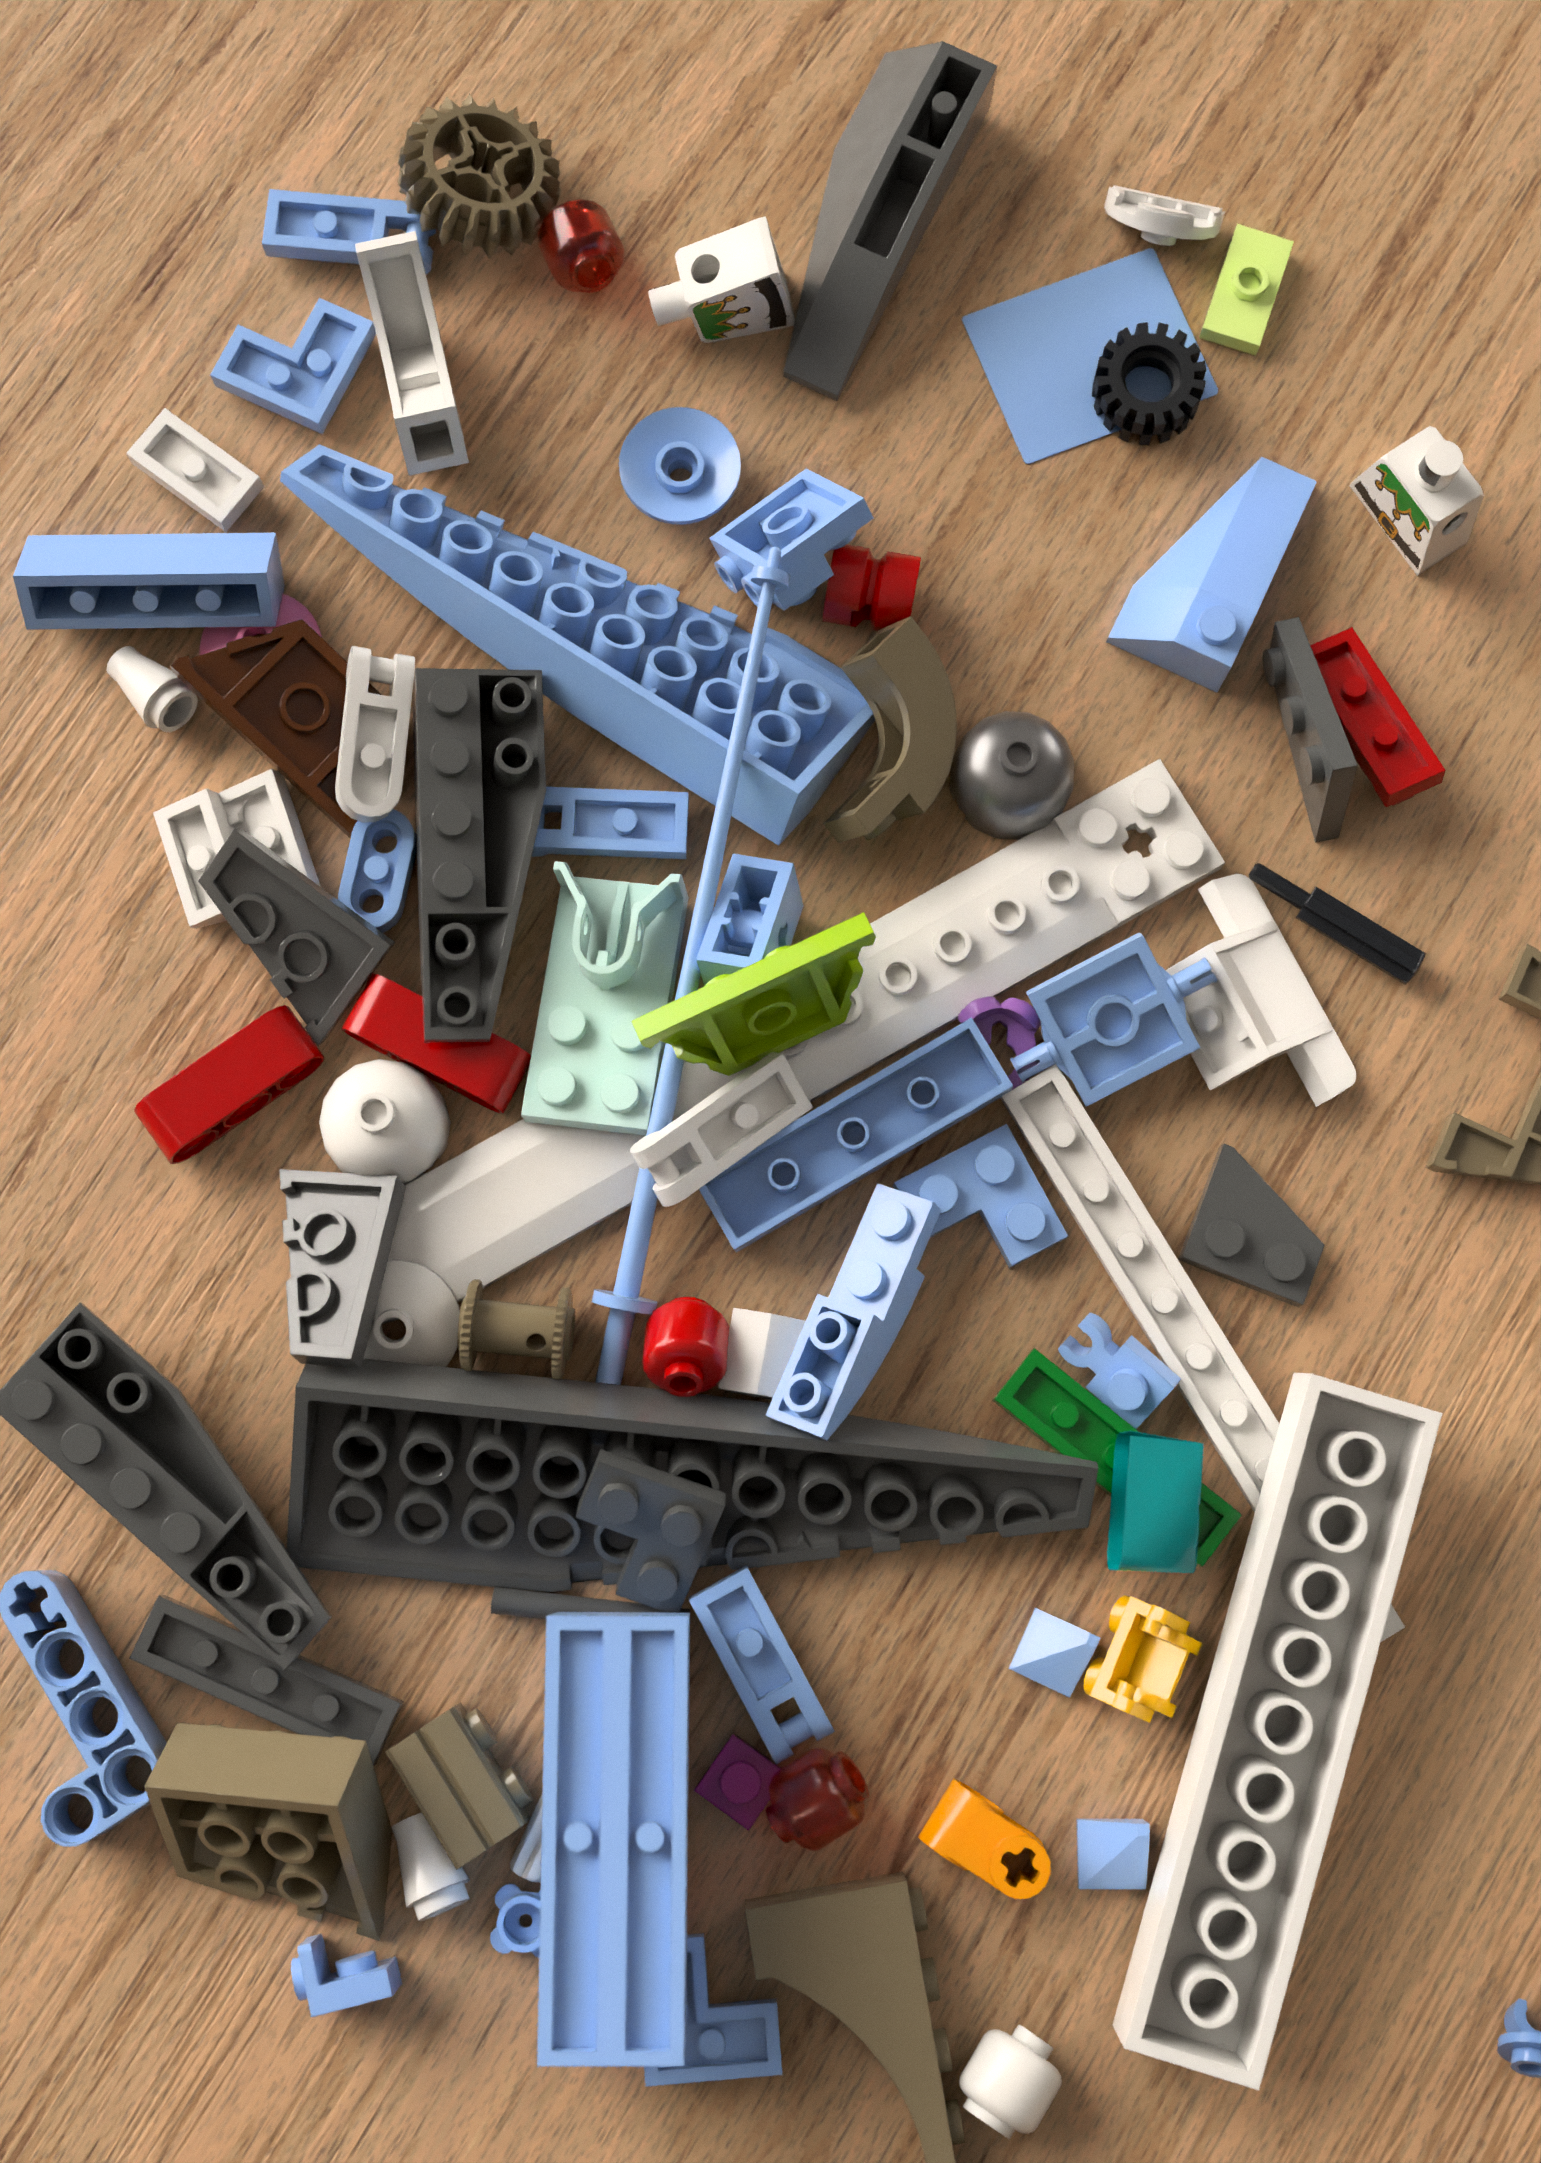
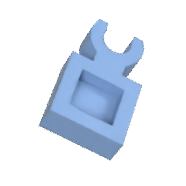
[1058,1313,1181,1429]

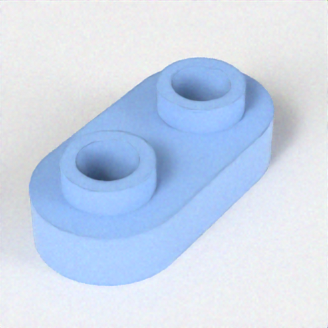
[338,809,417,933]

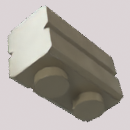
[386,1702,533,1870]

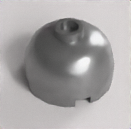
[950,711,1074,840]

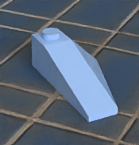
[1106,457,1317,692]

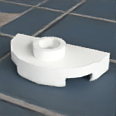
[1104,185,1225,246]

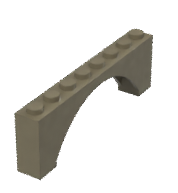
[745,1871,965,2163]

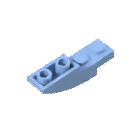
[765,1183,941,1441]

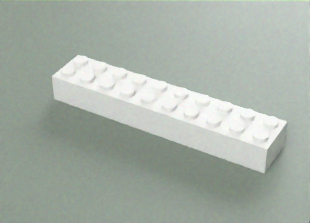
[1112,1373,1443,2090]

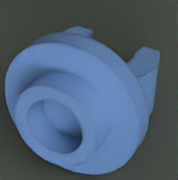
[1497,1999,1541,2078]

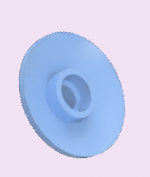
[619,407,741,525]

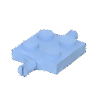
[1010,932,1217,1107]

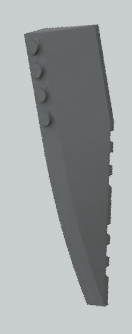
[287,1359,1098,1592]

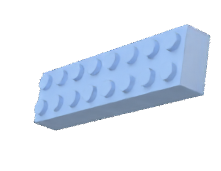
[699,1017,1013,1253]

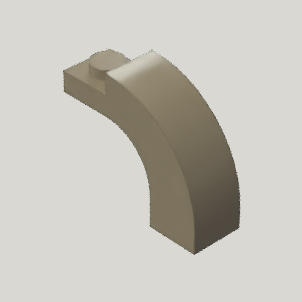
[823,616,957,843]

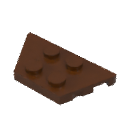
[171,619,382,838]

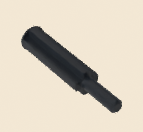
[1249,863,1426,985]

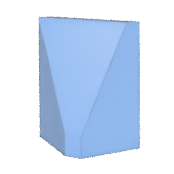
[1008,1608,1100,1698]
[1076,1819,1150,1889]

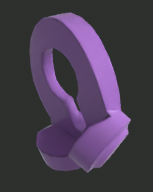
[958,996,1041,1099]

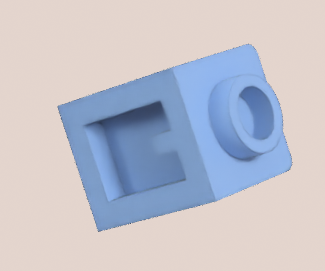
[291,1934,402,2018]

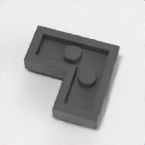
[576,1449,726,1612]

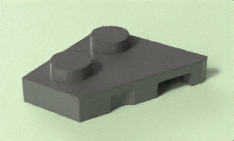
[1178,1144,1325,1307]

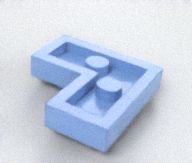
[210,298,376,434]
[893,1124,1068,1268]
[644,1933,782,2087]

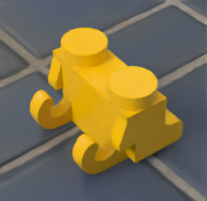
[1083,1595,1202,1723]

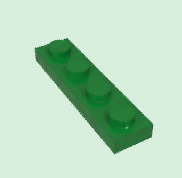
[992,1348,1242,1567]

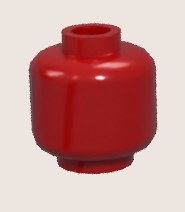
[643,1297,729,1397]

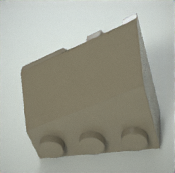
[144,1723,392,1941]

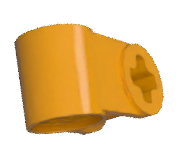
[918,1778,1051,1899]

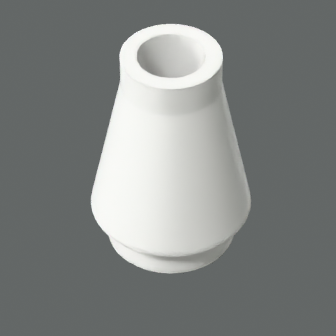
[107,646,198,732]
[392,1813,470,1922]

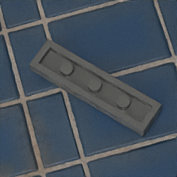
[129,1595,404,1766]

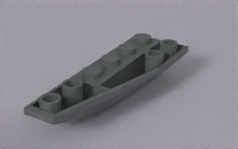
[783,41,997,401]
[412,668,546,1043]
[0,1303,332,1671]

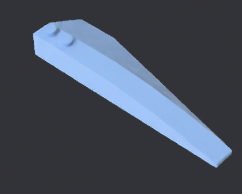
[280,444,875,846]

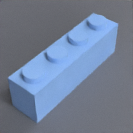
[13,532,285,630]

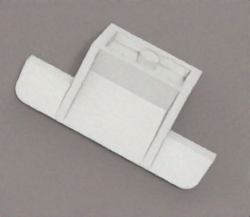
[1166,874,1356,1107]

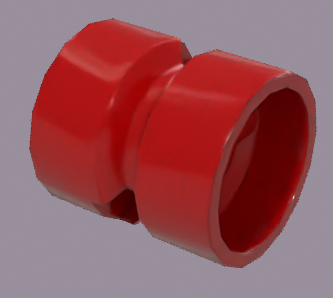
[822,544,921,631]

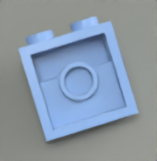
[709,469,874,611]

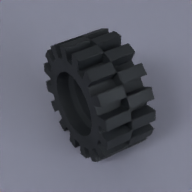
[1092,322,1207,445]

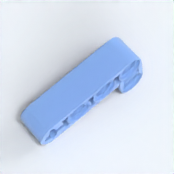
[0,1570,167,1847]

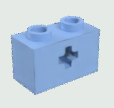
[696,854,804,986]

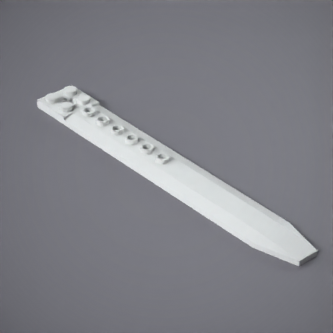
[383,759,1225,1324]

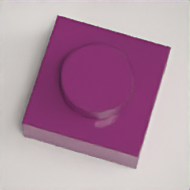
[694,1732,787,1831]

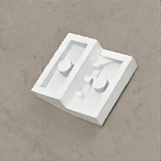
[153,769,321,929]

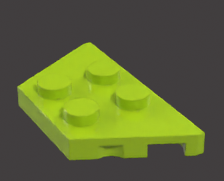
[631,912,876,1076]

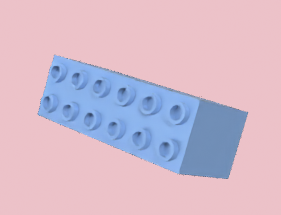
[537,1612,690,2067]

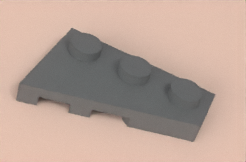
[198,828,395,1046]

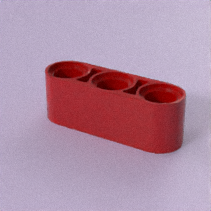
[341,973,531,1115]
[134,1005,325,1164]

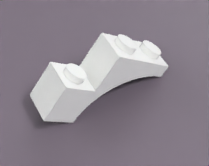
[355,231,469,476]

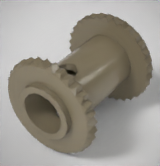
[457,1279,575,1380]

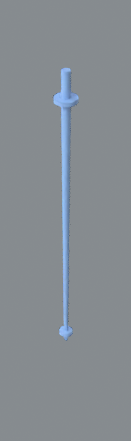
[591,547,790,1385]

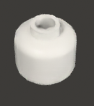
[959,2024,1062,2139]

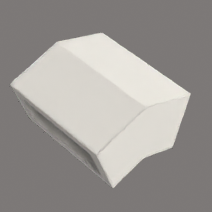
[719,1308,806,1400]

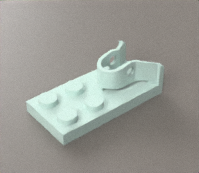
[521,861,689,1136]

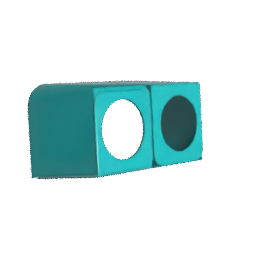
[1107,1431,1204,1573]

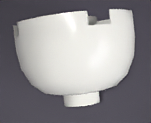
[319,1059,451,1185]

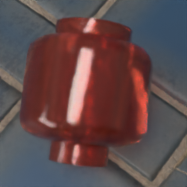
[538,199,624,293]
[766,1747,869,1852]

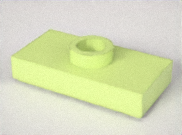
[1199,224,1294,356]

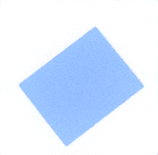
[962,248,1218,464]

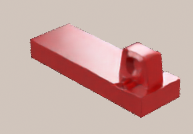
[1310,627,1446,808]

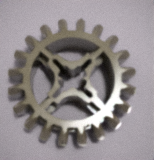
[398,94,561,259]

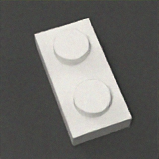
[126,408,264,532]

